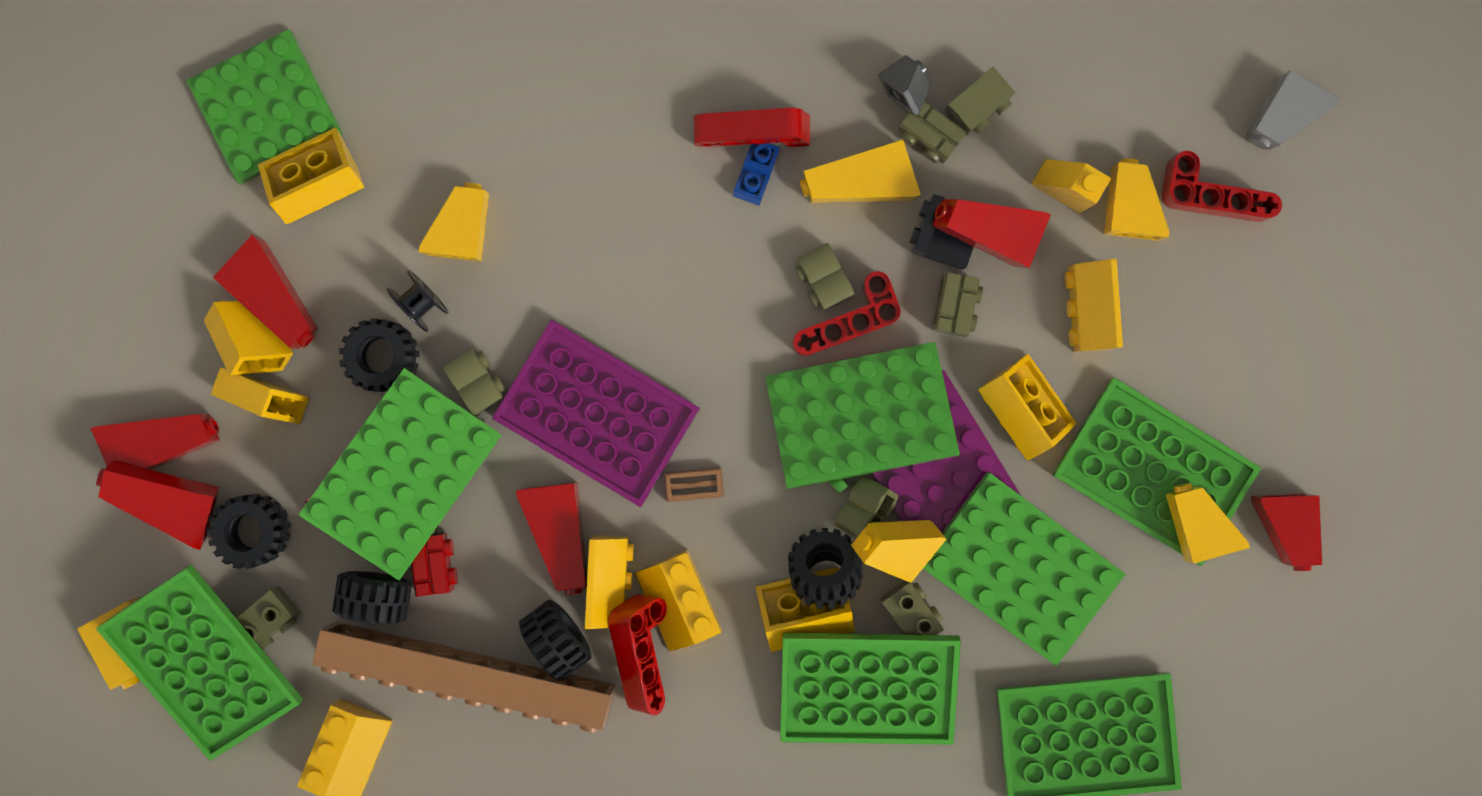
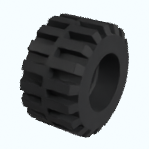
[339,318,420,392]
[207,494,291,569]
[788,528,863,609]
[332,571,412,624]
[519,600,592,681]

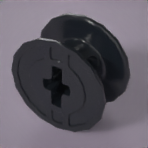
[387,269,449,332]

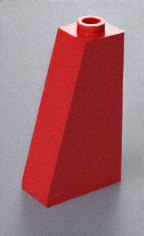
[932,199,1051,268]
[213,235,318,349]
[91,414,220,470]
[96,460,220,550]
[516,482,588,595]

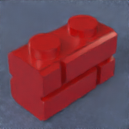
[411,533,458,597]

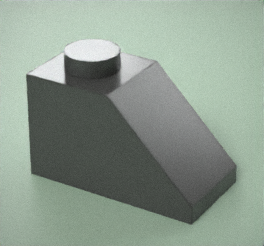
[878,55,930,115]

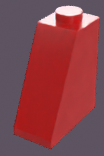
[1251,494,1322,571]

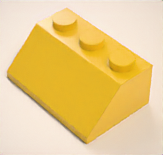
[258,127,365,225]
[1064,259,1123,352]
[978,353,1077,461]
[585,535,634,629]
[635,549,722,652]
[755,566,855,652]
[296,698,393,796]

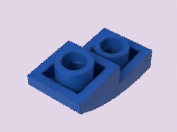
[733,143,780,206]

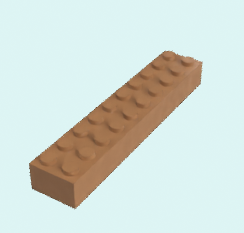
[312,621,616,732]

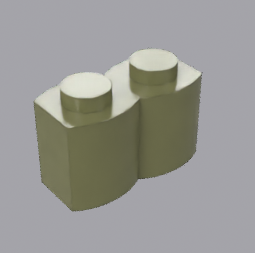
[795,243,855,312]
[442,348,506,416]
[835,475,898,538]

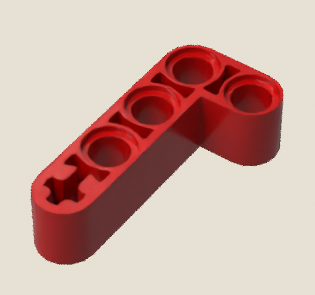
[694,108,810,147]
[1162,151,1282,222]
[792,271,901,356]
[608,594,667,716]

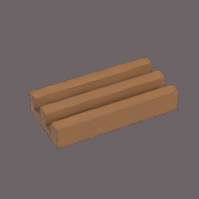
[664,468,724,502]

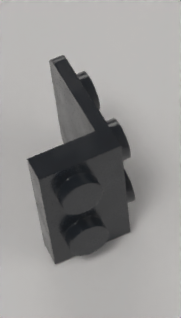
[909,194,974,270]

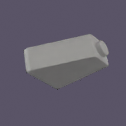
[1246,70,1341,150]

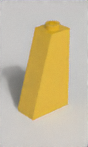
[799,140,921,203]

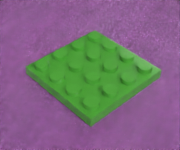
[186,29,343,184]

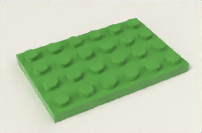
[765,342,960,489]
[298,368,502,580]
[1052,377,1262,566]
[923,471,1126,666]
[96,564,303,761]
[780,633,961,745]
[996,672,1182,796]

